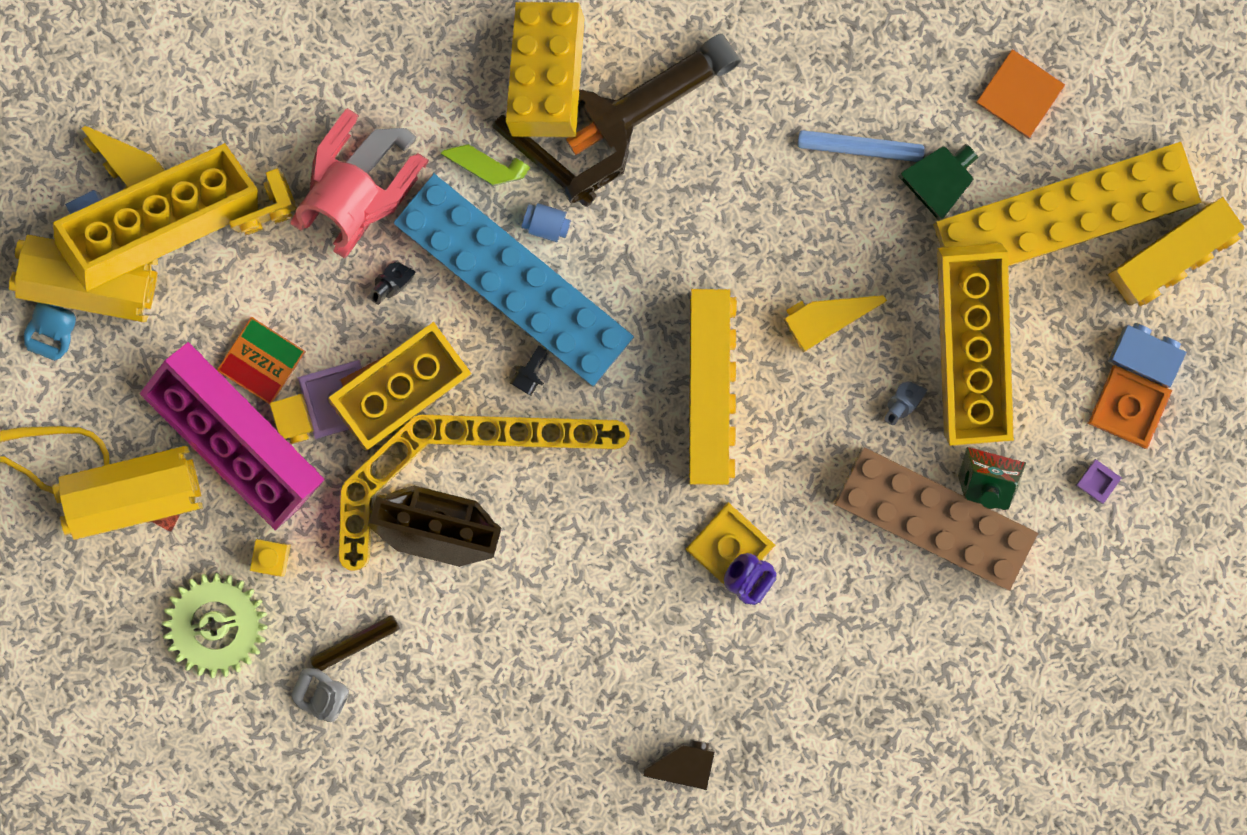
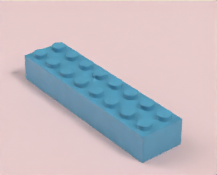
[394,173,634,387]

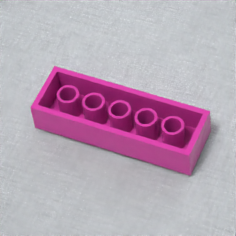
[139,342,325,531]

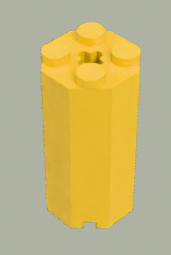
[9,234,158,322]
[53,446,203,540]

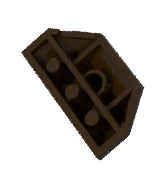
[368,485,502,567]

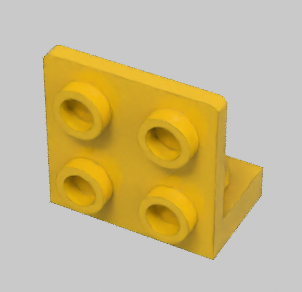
[229,168,297,235]

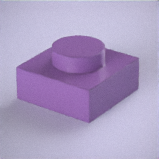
[1076,459,1122,504]

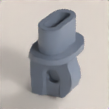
[884,381,928,425]

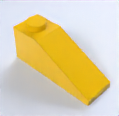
[784,295,887,353]

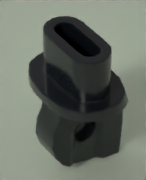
[370,262,416,305]
[510,345,548,396]

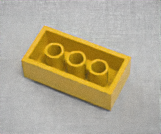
[506,2,585,137]
[1107,197,1245,307]
[328,321,472,452]

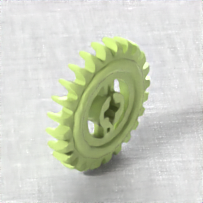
[162,573,268,679]

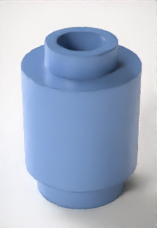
[522,203,571,242]

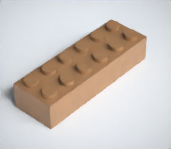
[834,447,1038,591]

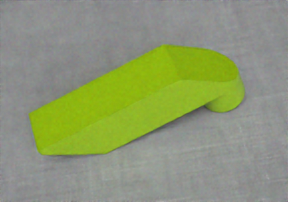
[441,144,530,186]

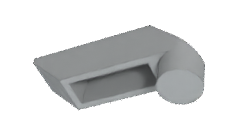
[346,128,416,174]

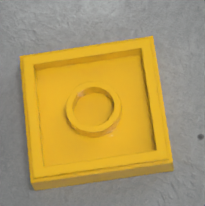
[685,502,776,584]

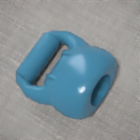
[24,303,76,361]

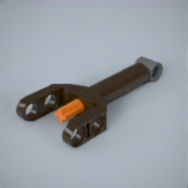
[563,34,741,204]

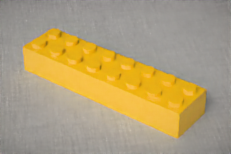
[933,141,1202,267]

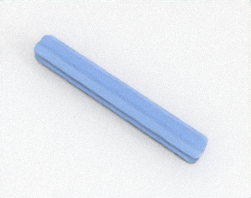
[798,130,924,162]

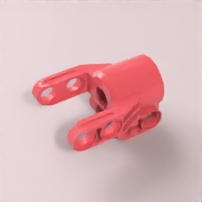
[290,108,429,259]

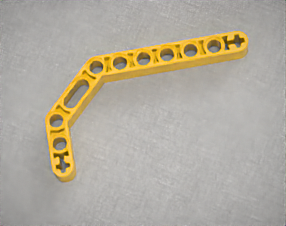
[339,415,630,571]

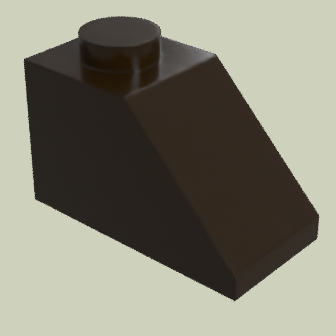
[643,739,715,790]

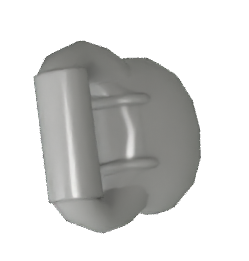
[291,668,349,722]

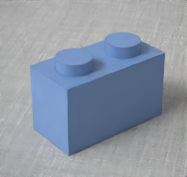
[1108,323,1187,388]

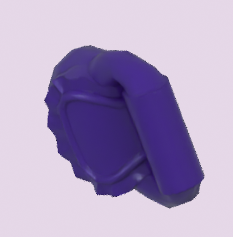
[724,553,777,605]

